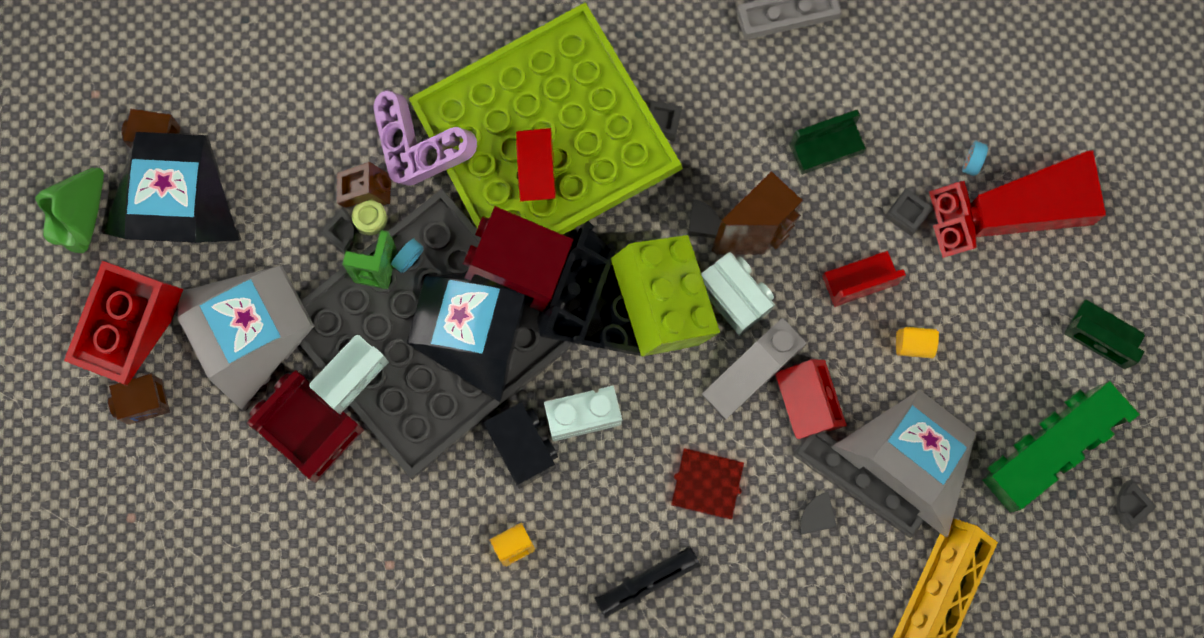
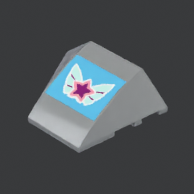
[177,266,314,410]
[831,390,976,537]

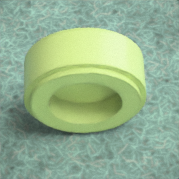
[352,200,388,235]

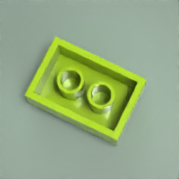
[611,235,720,357]

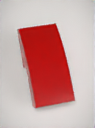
[516,128,556,202]
[929,181,977,258]

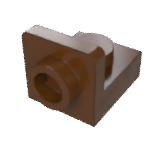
[336,162,392,208]

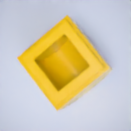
[896,327,939,358]
[489,522,535,567]

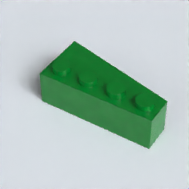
[982,381,1140,513]

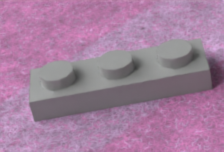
[736,0,842,40]

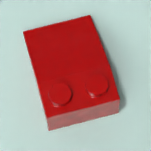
[64,261,183,385]

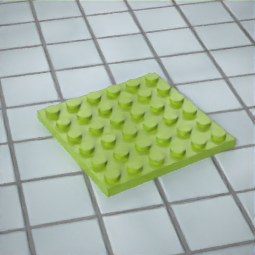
[408,2,683,235]

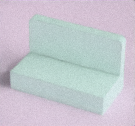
[309,335,389,414]

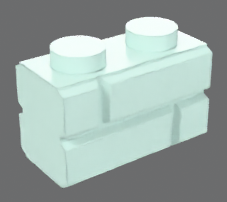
[701,252,775,336]
[544,386,622,442]

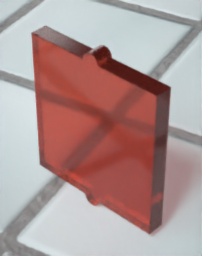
[671,448,744,520]

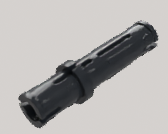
[594,546,701,619]

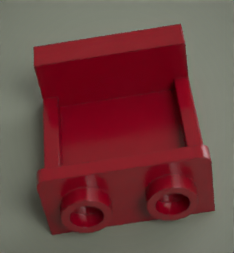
[463,206,573,312]
[247,370,364,483]

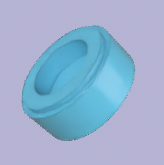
[962,140,988,176]
[391,238,424,273]

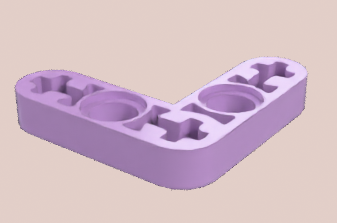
[374,91,477,186]

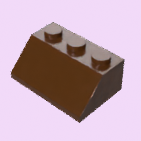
[711,171,803,255]

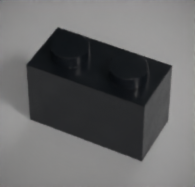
[483,402,558,489]

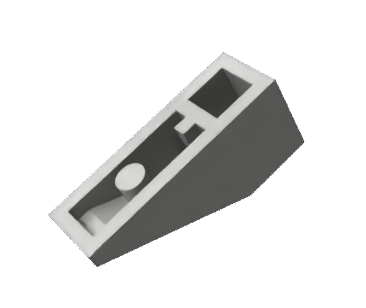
[701,318,807,420]

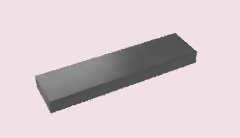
[793,432,924,538]

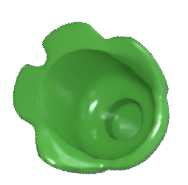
[35,168,104,253]

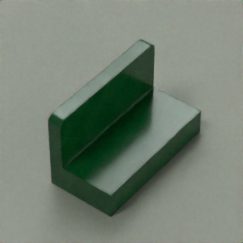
[790,109,866,175]
[1064,300,1145,370]

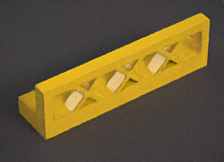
[893,518,998,638]

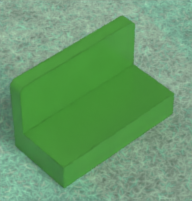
[342,230,397,289]

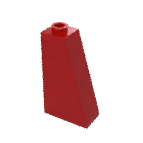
[971,150,1106,237]

